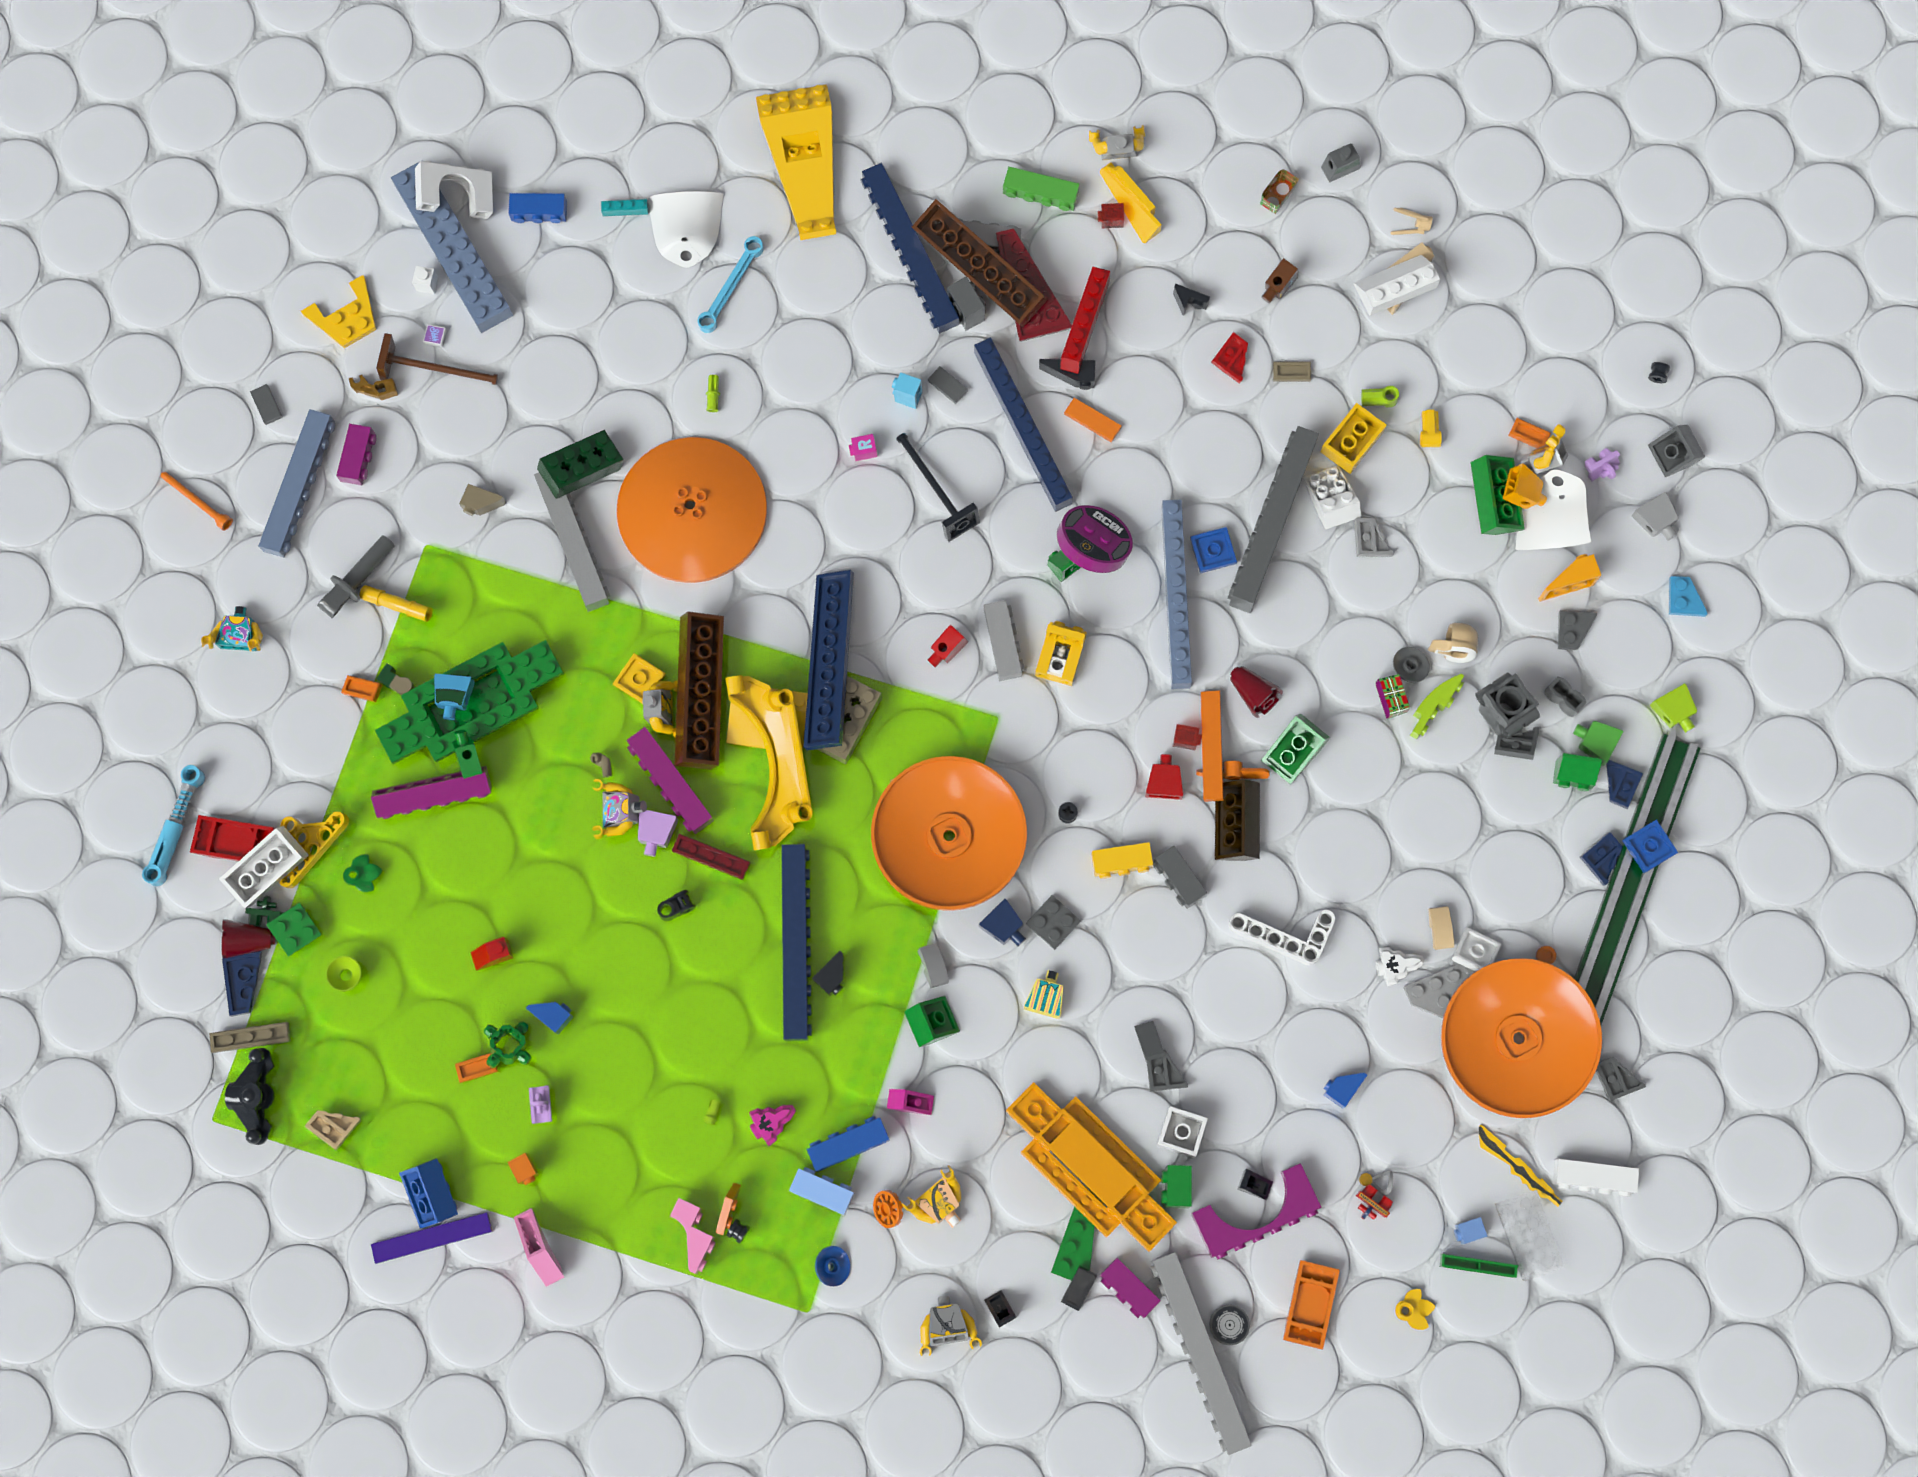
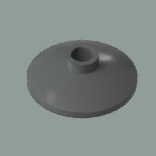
[1393,647,1430,683]

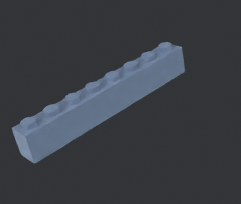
[258,409,335,558]

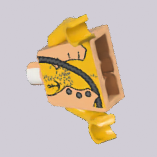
[902,1165,962,1228]

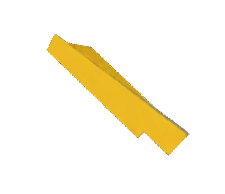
[1100,162,1162,243]

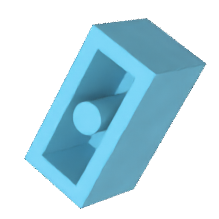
[892,372,922,409]

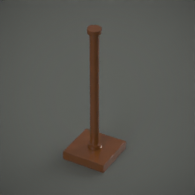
[376,333,498,385]

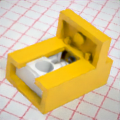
[1035,621,1087,686]

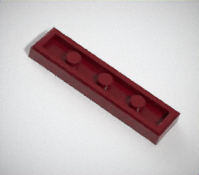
[672,834,751,880]

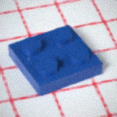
[1190,527,1237,573]
[1622,820,1678,873]

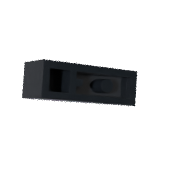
[1039,359,1095,390]

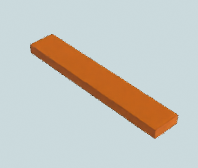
[1201,690,1224,802]

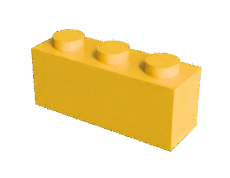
[1091,842,1153,879]

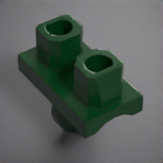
[245,896,284,927]

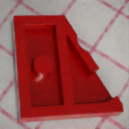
[1211,332,1248,384]

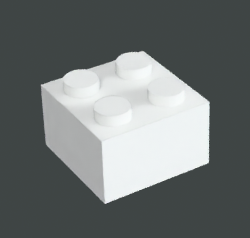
[1157,1106,1208,1158]

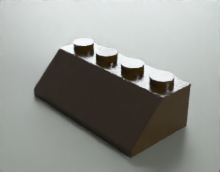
[1215,779,1260,861]

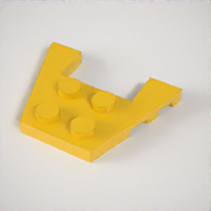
[301,275,376,349]

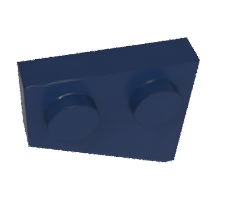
[1606,760,1643,809]
[1580,832,1623,886]

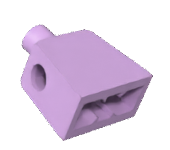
[638,810,678,857]

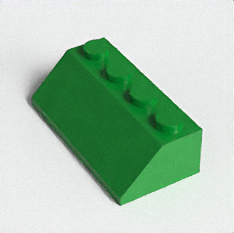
[1470,455,1525,535]

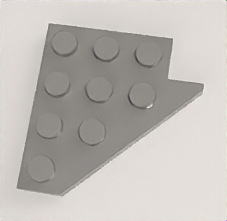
[1403,964,1475,1018]

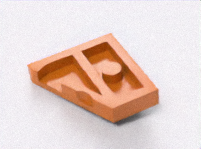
[716,1183,741,1235]

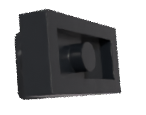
[1173,284,1210,316]

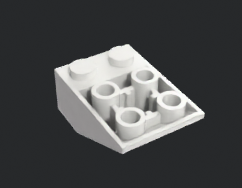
[1303,465,1361,529]

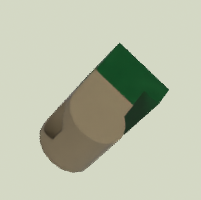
[376,663,415,695]

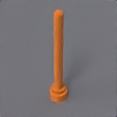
[161,472,233,531]

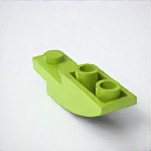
[1410,674,1464,739]

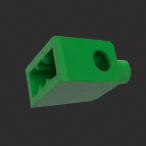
[452,730,483,779]

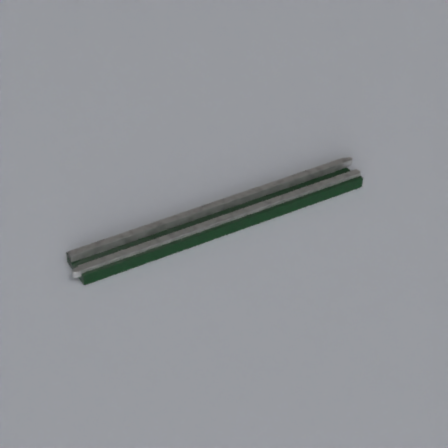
[1574,729,1701,1025]

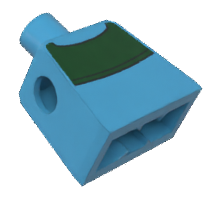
[434,674,475,720]

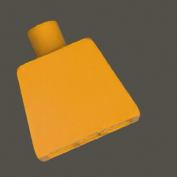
[1503,463,1547,509]

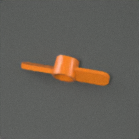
[1196,761,1270,780]

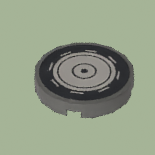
[1209,1305,1250,1346]

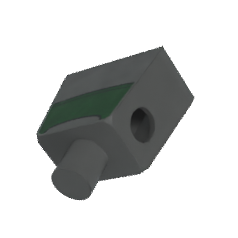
[1321,143,1361,183]

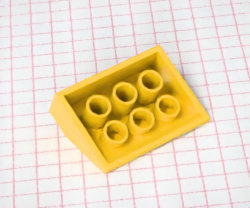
[726,688,808,752]

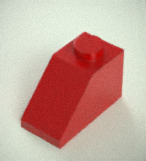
[470,937,514,971]

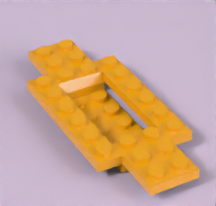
[1006,1082,1177,1252]

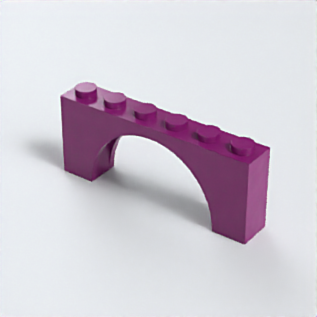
[1191,1163,1322,1260]

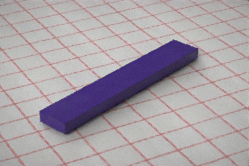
[371,1212,492,1264]

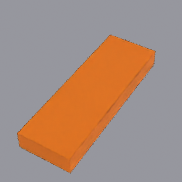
[1064,398,1122,443]

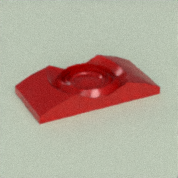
[190,815,275,862]

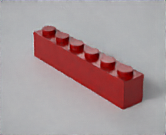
[1060,266,1110,374]

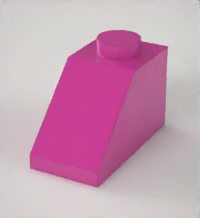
[887,1089,934,1115]

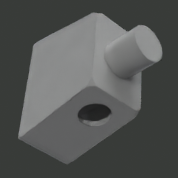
[1632,492,1679,541]

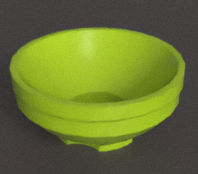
[325,956,362,992]

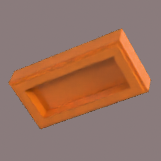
[1508,418,1551,448]
[341,675,383,703]
[455,1053,499,1083]

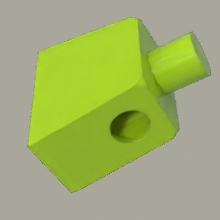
[1650,683,1697,733]

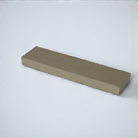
[209,1022,291,1053]

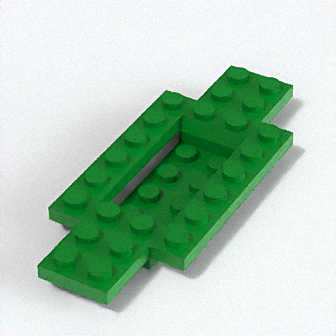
[375,640,564,764]

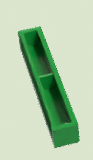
[1439,1254,1518,1278]

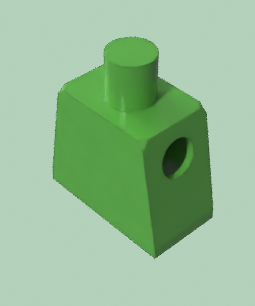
[1572,721,1624,766]

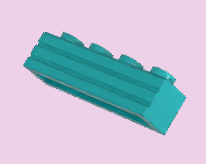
[601,199,648,217]

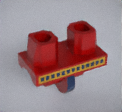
[1355,1184,1393,1220]

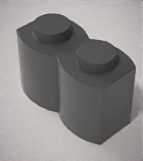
[1544,677,1587,717]

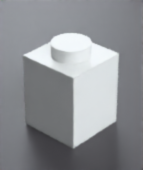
[412,266,438,294]

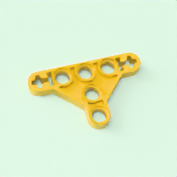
[279,811,349,888]

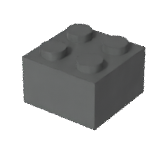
[947,277,986,331]

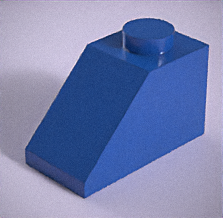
[526,1002,573,1035]
[1323,1073,1367,1109]

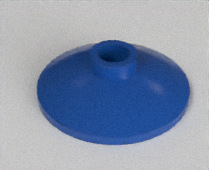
[815,1246,850,1287]

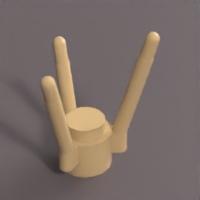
[1391,207,1432,235]

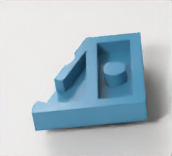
[1669,576,1707,617]

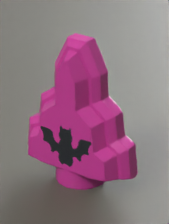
[749,1105,796,1146]

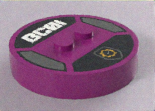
[1057,505,1133,573]

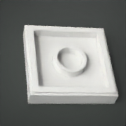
[1452,927,1502,972]

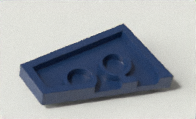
[222,951,262,1017]

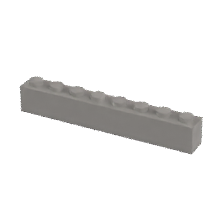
[534,473,610,612]

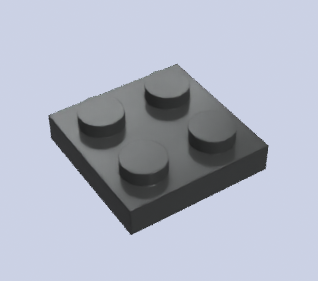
[1026,895,1081,950]

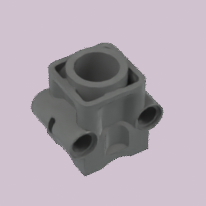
[1475,672,1540,738]

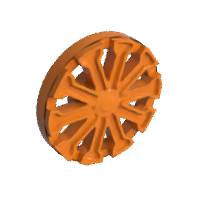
[873,1190,903,1228]

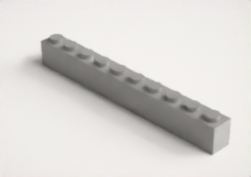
[1150,1252,1252,1455]

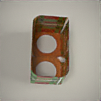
[1260,169,1299,214]

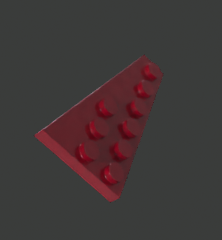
[996,228,1072,342]

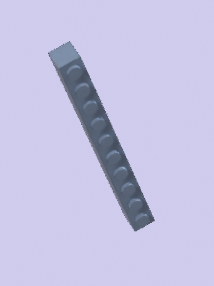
[1161,500,1192,689]

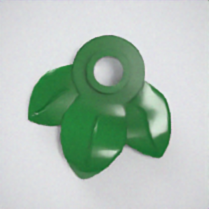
[343,854,382,892]

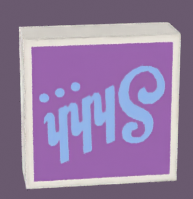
[423,324,446,347]

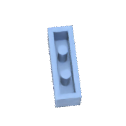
[789,1167,855,1216]

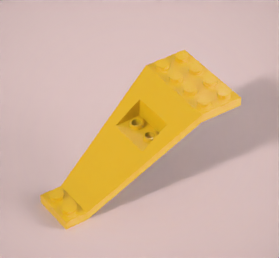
[756,84,836,240]

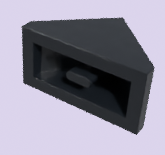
[1237,1169,1273,1200]
[984,1290,1017,1328]

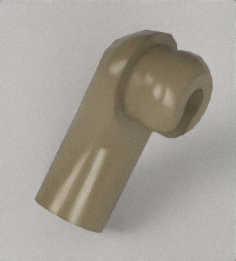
[590,752,612,778]

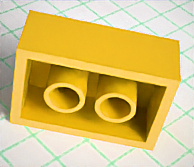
[1320,403,1387,474]

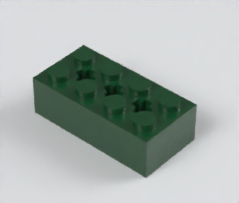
[537,429,624,499]

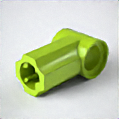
[1361,386,1399,408]

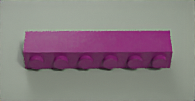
[626,727,714,835]
[371,766,492,819]

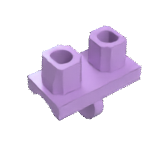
[1585,448,1620,481]
[529,1085,552,1124]

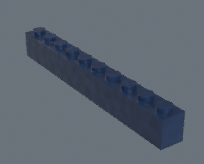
[860,162,959,334]
[974,337,1073,512]
[782,844,812,1041]

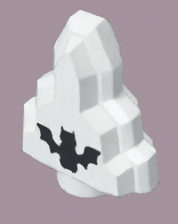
[1375,947,1424,987]

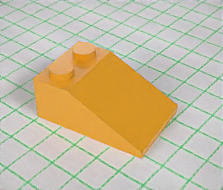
[1538,554,1601,602]

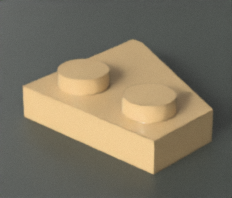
[305,1110,361,1151]

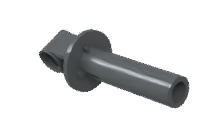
[317,535,395,618]

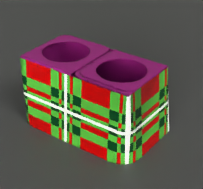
[1376,674,1410,720]

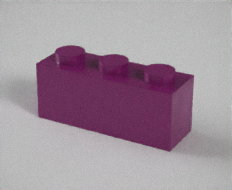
[336,423,376,486]
[1100,1258,1161,1319]

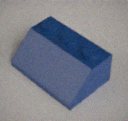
[399,1158,458,1229]

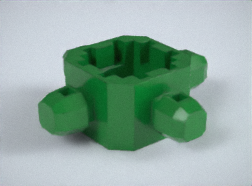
[484,1021,532,1068]

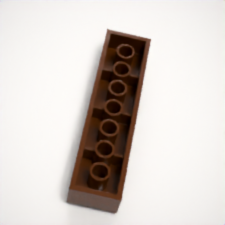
[912,199,1048,327]
[674,611,724,770]

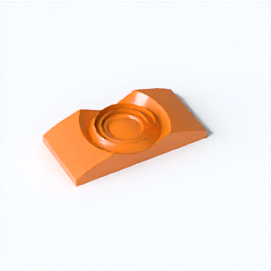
[1283,1260,1340,1350]

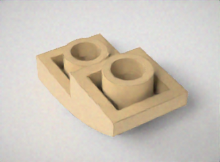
[1428,906,1454,950]

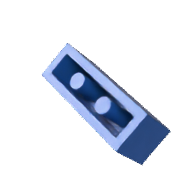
[508,193,567,223]

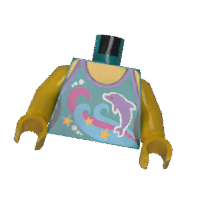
[201,606,263,652]

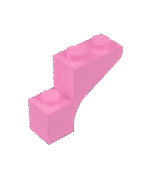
[670,1198,716,1274]

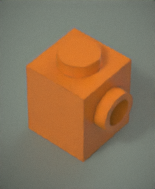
[507,1153,539,1186]

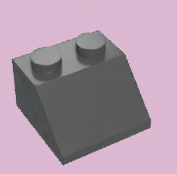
[1648,425,1705,477]

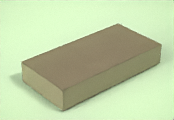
[1273,362,1311,382]

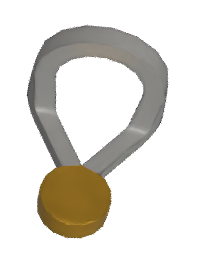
[1359,1171,1393,1196]

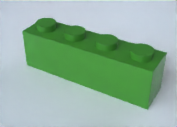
[1003,166,1079,211]

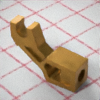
[349,375,398,401]

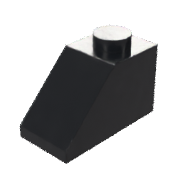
[812,951,844,997]

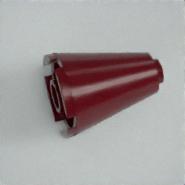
[1230,666,1283,718]
[222,919,275,958]

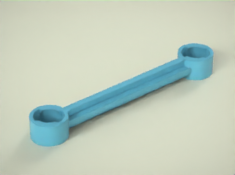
[697,236,764,333]

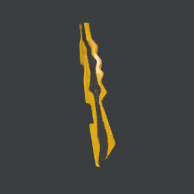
[1479,1125,1563,1207]

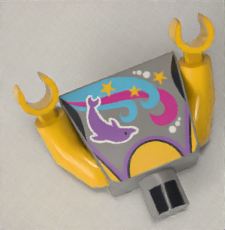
[592,779,647,839]

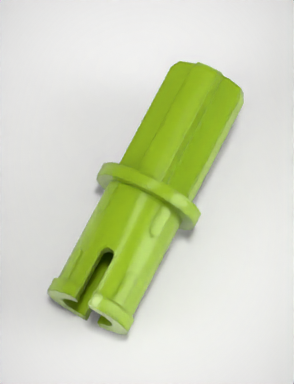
[706,374,720,413]

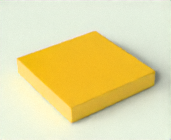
[613,653,666,704]

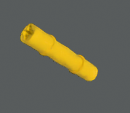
[359,585,433,622]

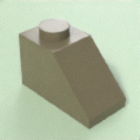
[459,484,506,516]

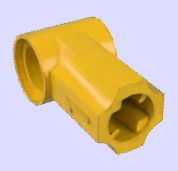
[1420,409,1442,447]

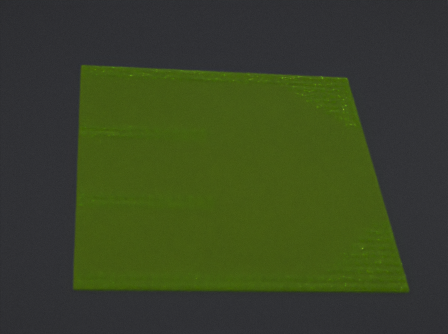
[212,545,998,1313]

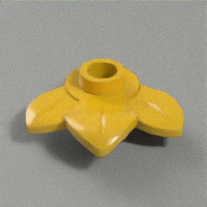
[1395,1289,1435,1330]

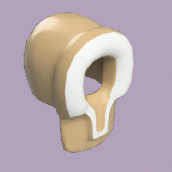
[1428,623,1478,663]

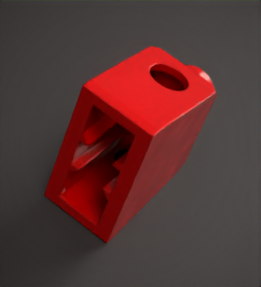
[927,624,969,668]
[1145,754,1183,800]

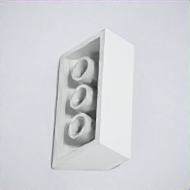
[1354,255,1440,316]

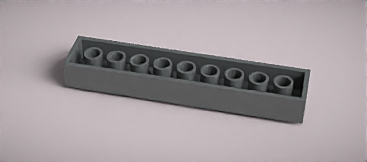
[1227,426,1319,613]

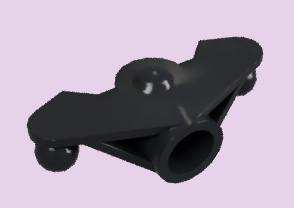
[225,1048,275,1145]

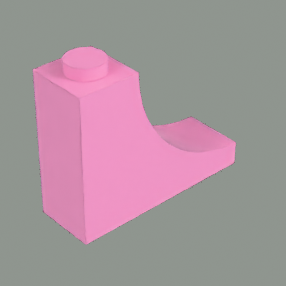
[514,1208,564,1287]

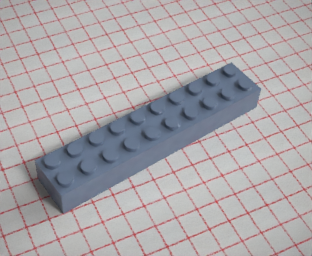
[390,160,513,333]

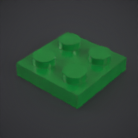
[266,902,322,957]

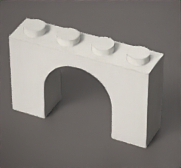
[415,160,493,220]

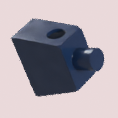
[979,899,1026,947]

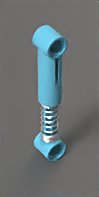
[142,765,205,887]

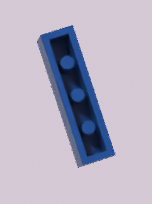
[807,1116,890,1172]

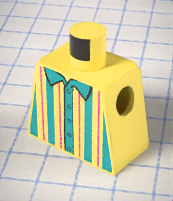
[1024,970,1063,1019]

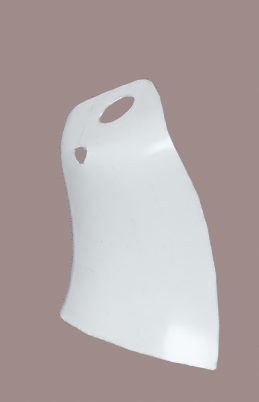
[647,191,724,268]
[1515,469,1591,550]

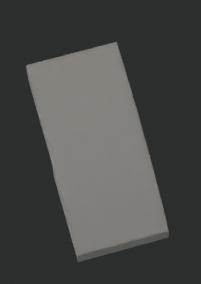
[918,943,949,988]

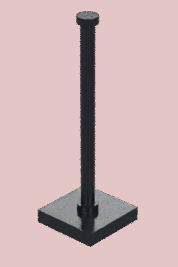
[896,433,980,542]

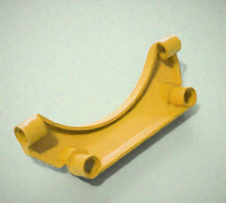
[725,675,813,850]

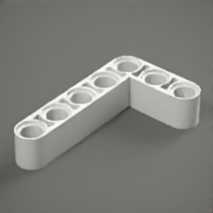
[1229,910,1335,965]

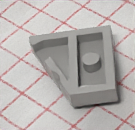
[1354,518,1394,557]

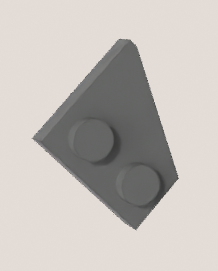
[1558,611,1597,650]
[1494,727,1539,760]
[1146,1050,1188,1092]
[1596,1057,1646,1102]

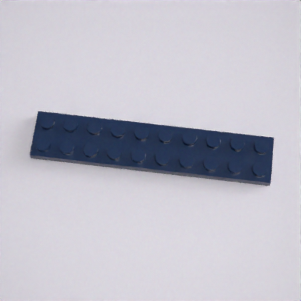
[804,570,854,750]

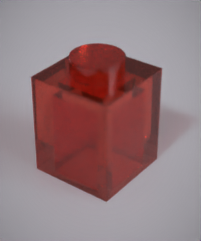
[1097,203,1124,229]
[1172,724,1202,751]

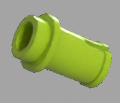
[703,1099,722,1125]

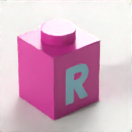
[849,434,877,461]

